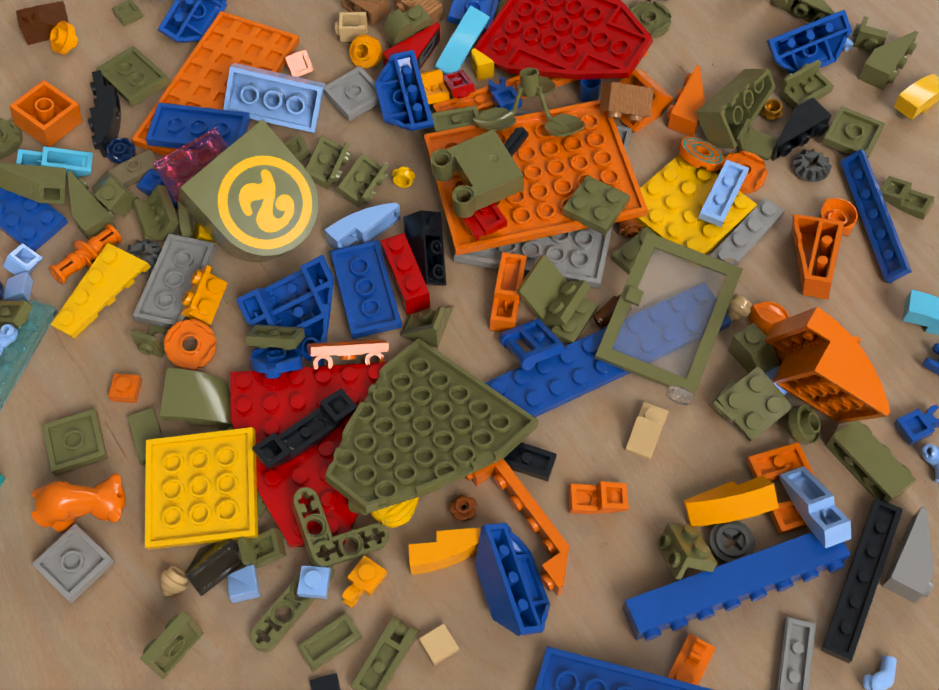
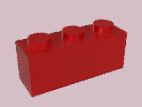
[381,233,430,316]

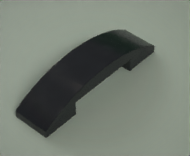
[252,388,357,470]

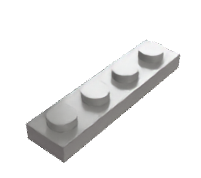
[711,198,785,277]

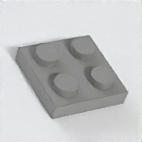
[324,66,379,121]
[31,524,115,604]

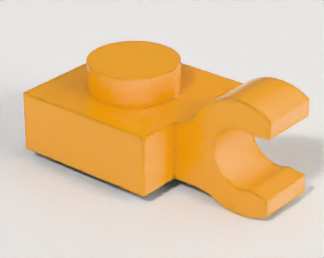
[341,555,387,608]

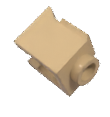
[335,12,368,42]

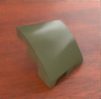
[160,368,233,430]

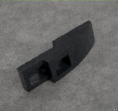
[88,70,121,158]

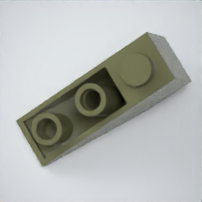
[771,0,835,23]
[858,31,919,90]
[0,163,66,205]
[67,171,117,240]

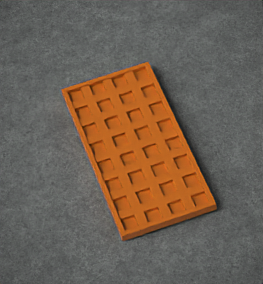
[131,11,300,169]

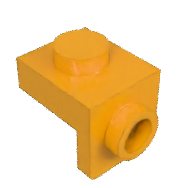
[420,69,450,105]

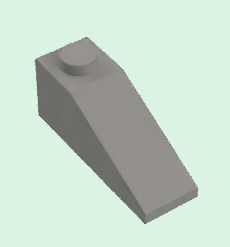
[882,507,934,603]

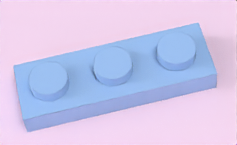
[699,160,749,227]

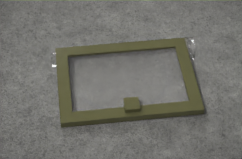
[595,232,743,405]

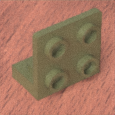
[517,255,590,326]

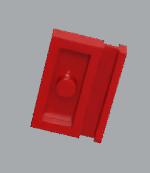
[451,200,507,241]

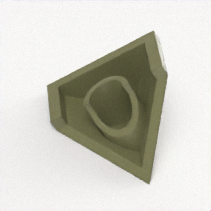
[400,306,454,348]

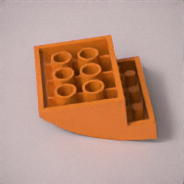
[764,307,891,423]

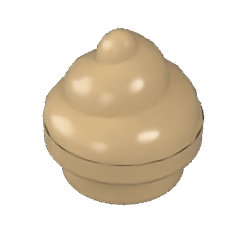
[727,294,752,321]
[160,566,190,597]

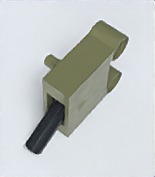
[430,127,528,218]

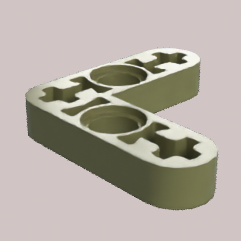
[291,487,389,568]

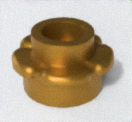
[760,99,783,120]

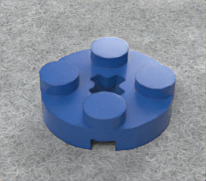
[249,347,303,379]

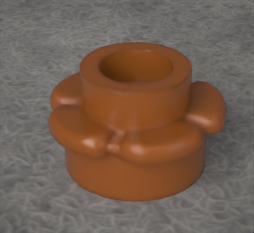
[618,218,642,238]
[450,495,477,522]

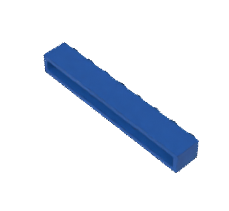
[622,532,851,641]

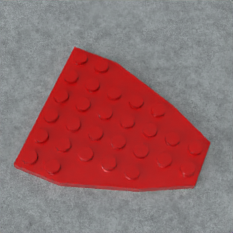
[473,0,653,80]
[230,362,388,548]

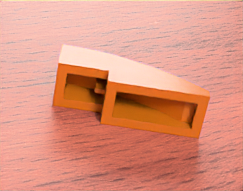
[490,252,527,332]

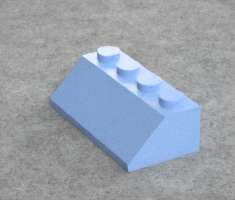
[223,63,325,133]

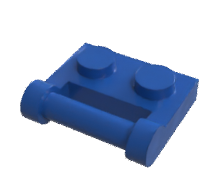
[499,318,564,370]

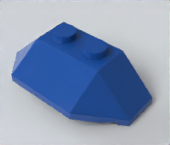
[157,0,227,43]
[767,9,852,74]
[375,50,434,131]
[475,523,550,636]

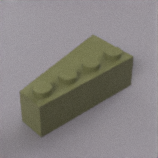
[696,69,776,149]

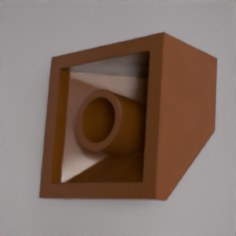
[16,1,69,45]

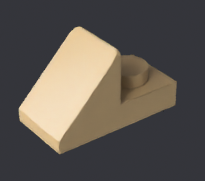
[625,402,669,460]

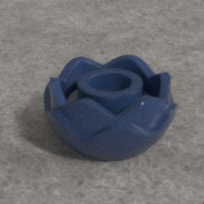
[106,138,136,164]

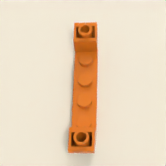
[465,459,569,596]

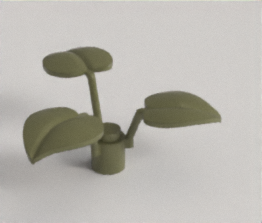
[472,68,585,137]

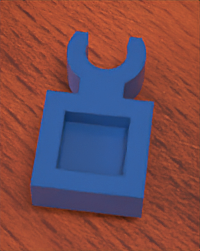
[488,76,522,111]
[894,405,939,446]

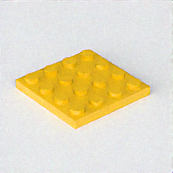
[637,154,758,267]
[145,427,258,550]

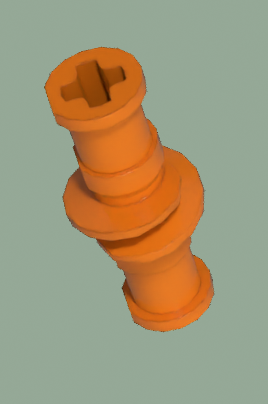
[48,224,122,285]

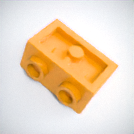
[180,265,228,326]

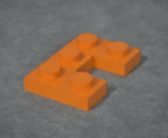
[746,442,815,535]

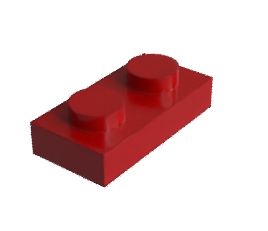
[443,69,475,98]

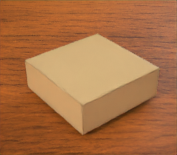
[419,624,459,666]

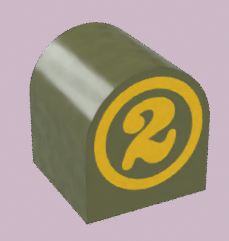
[178,119,319,262]

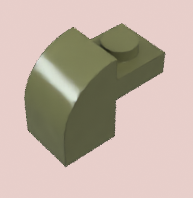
[383,4,432,48]

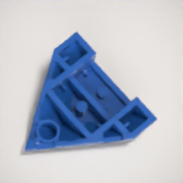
[236,255,334,366]

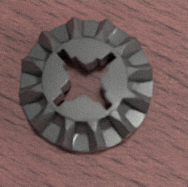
[792,148,832,182]
[125,239,161,274]
[709,521,755,563]

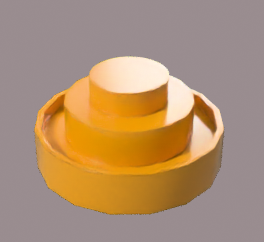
[50,21,78,55]
[349,35,382,69]

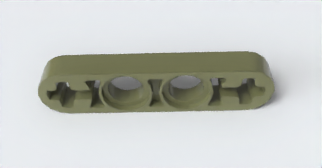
[250,555,335,652]

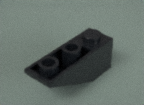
[771,97,832,161]
[403,210,446,286]

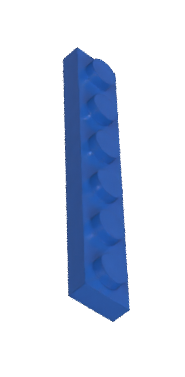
[840,149,912,283]

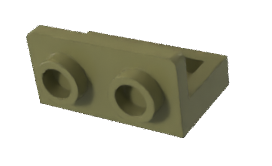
[779,60,834,109]
[305,135,351,189]
[336,153,389,207]
[132,185,180,241]
[657,523,717,580]

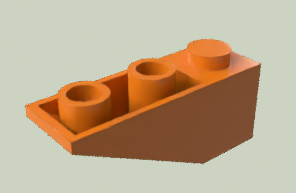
[666,65,705,137]

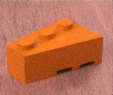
[791,214,844,300]

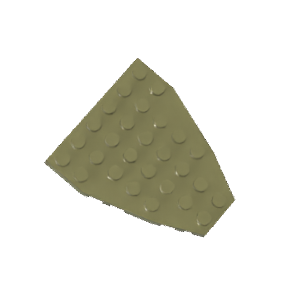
[325,338,539,514]

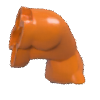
[31,473,126,533]

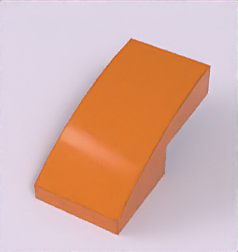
[567,481,629,514]

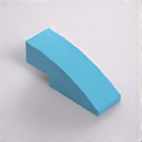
[434,6,490,75]
[16,146,93,179]
[902,289,939,335]

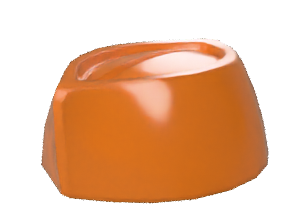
[820,198,858,236]
[749,301,789,336]

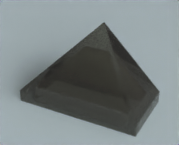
[184,539,243,596]

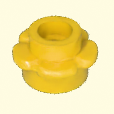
[392,166,415,188]

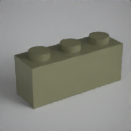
[826,421,916,503]

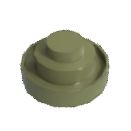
[787,405,821,445]

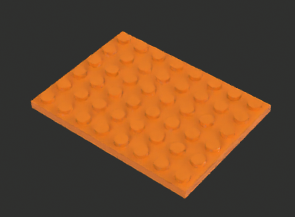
[424,100,648,256]

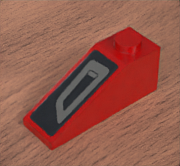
[382,22,441,71]

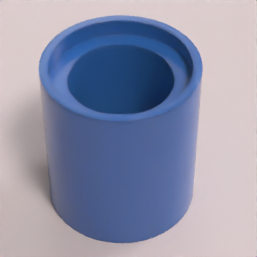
[579,79,601,103]

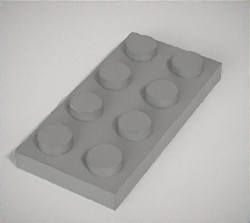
[132,233,217,328]

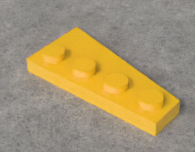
[50,243,151,339]

